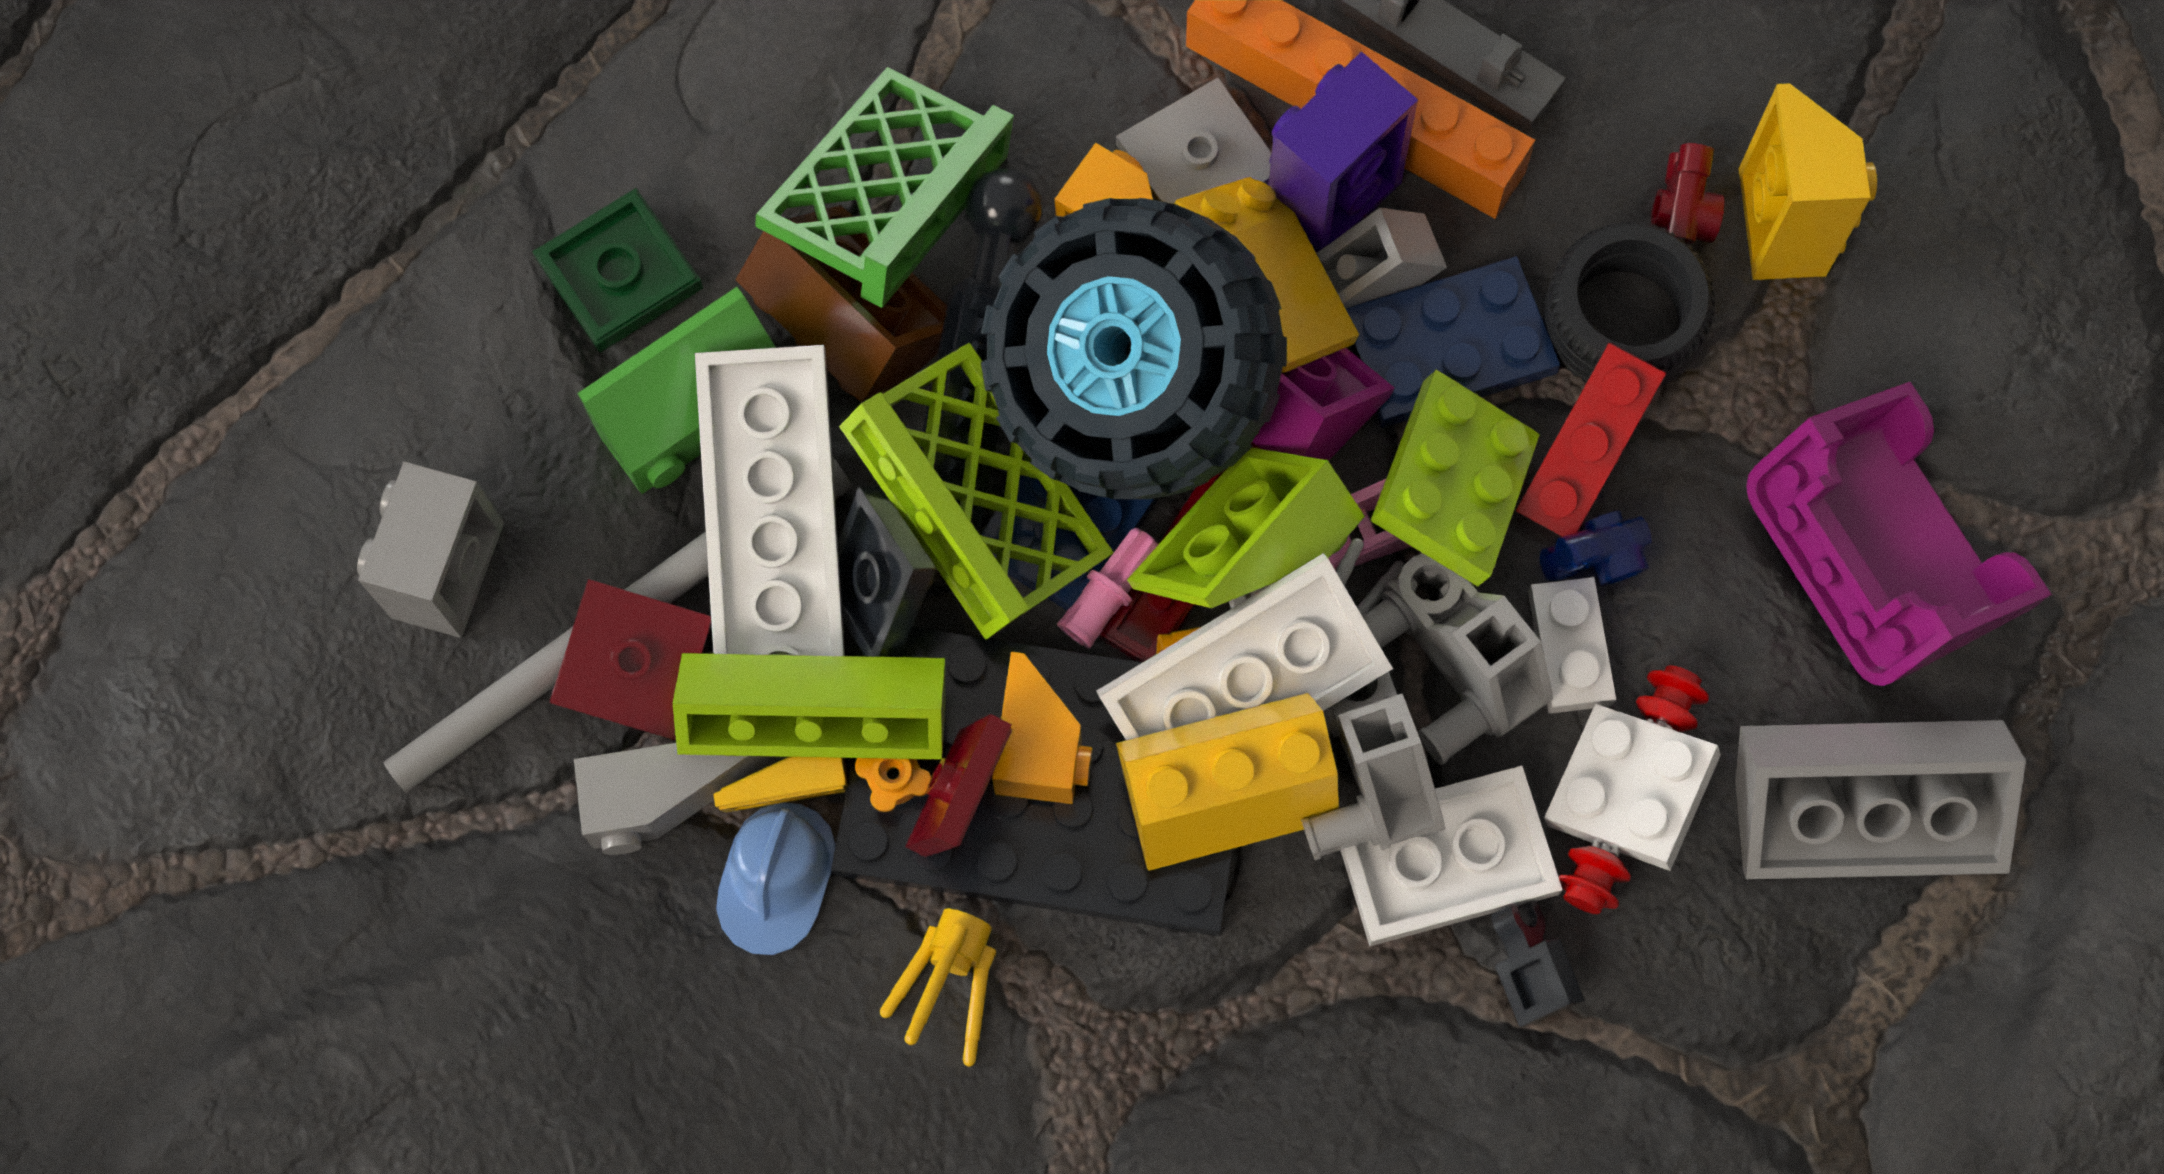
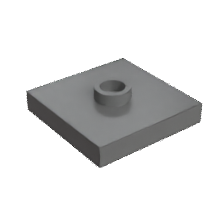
[1116,78,1272,204]

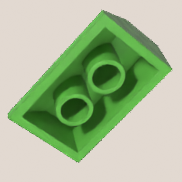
[577,287,776,494]

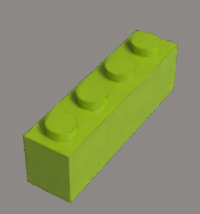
[673,653,946,760]

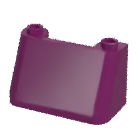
[1746,382,2052,686]

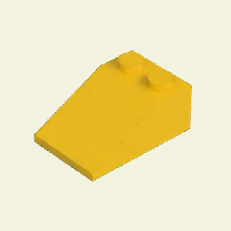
[1174,177,1359,373]

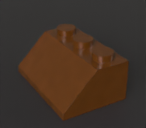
[736,205,947,403]

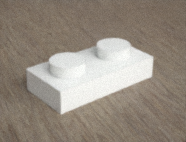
[1528,577,1616,714]

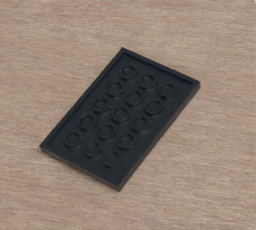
[831,627,1233,936]

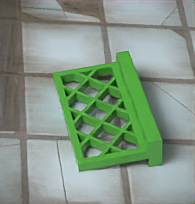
[755,67,1014,308]

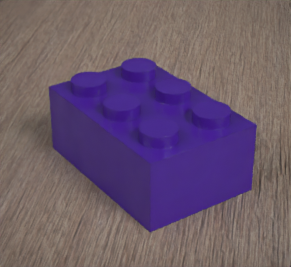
[1267,51,1418,253]

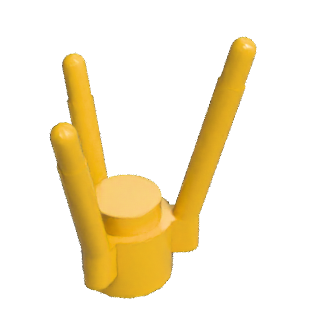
[880,908,997,1067]

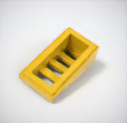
[713,757,849,813]

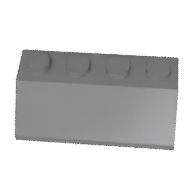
[1735,720,2026,879]

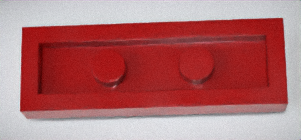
[1516,343,1667,542]

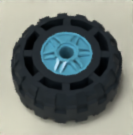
[981,198,1287,499]

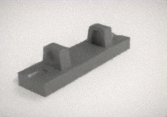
[1332,0,1566,133]

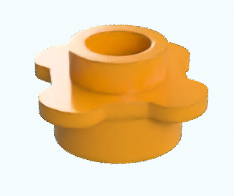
[855,758,931,812]

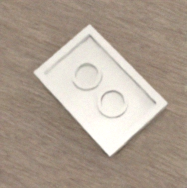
[1341,766,1562,946]

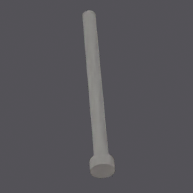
[383,456,852,793]

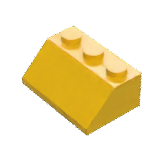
[1739,83,1877,280]
[1116,693,1339,871]

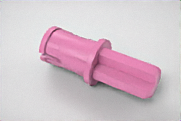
[1057,528,1159,649]

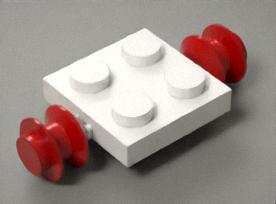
[1544,665,1721,915]

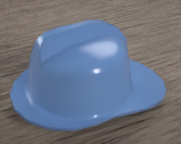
[716,803,836,955]

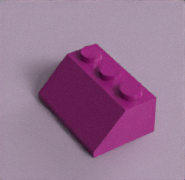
[1252,348,1395,461]

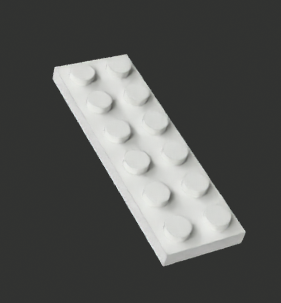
[695,345,845,656]

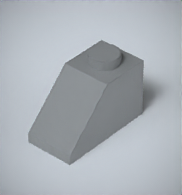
[1316,208,1447,308]

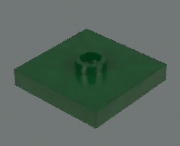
[532,188,704,353]

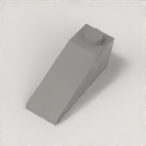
[574,743,778,855]

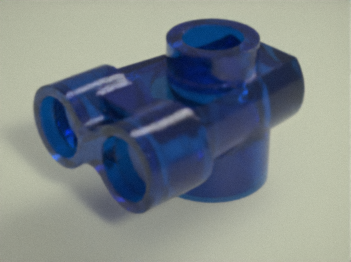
[1540,511,1652,586]

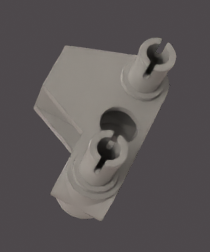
[1362,553,1553,765]
[1301,672,1446,860]

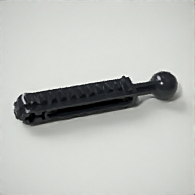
[919,168,1043,596]

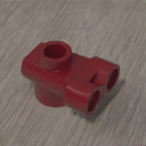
[1651,143,1724,245]

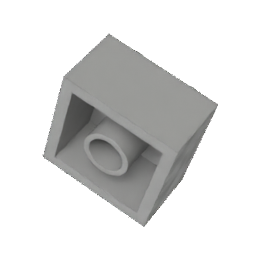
[357,461,504,638]

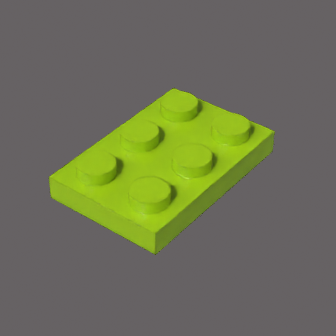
[1370,369,1540,587]

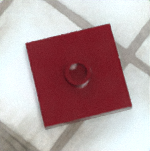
[549,579,711,740]
[905,714,1013,857]

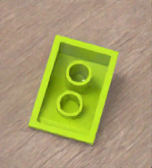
[1127,448,1365,608]

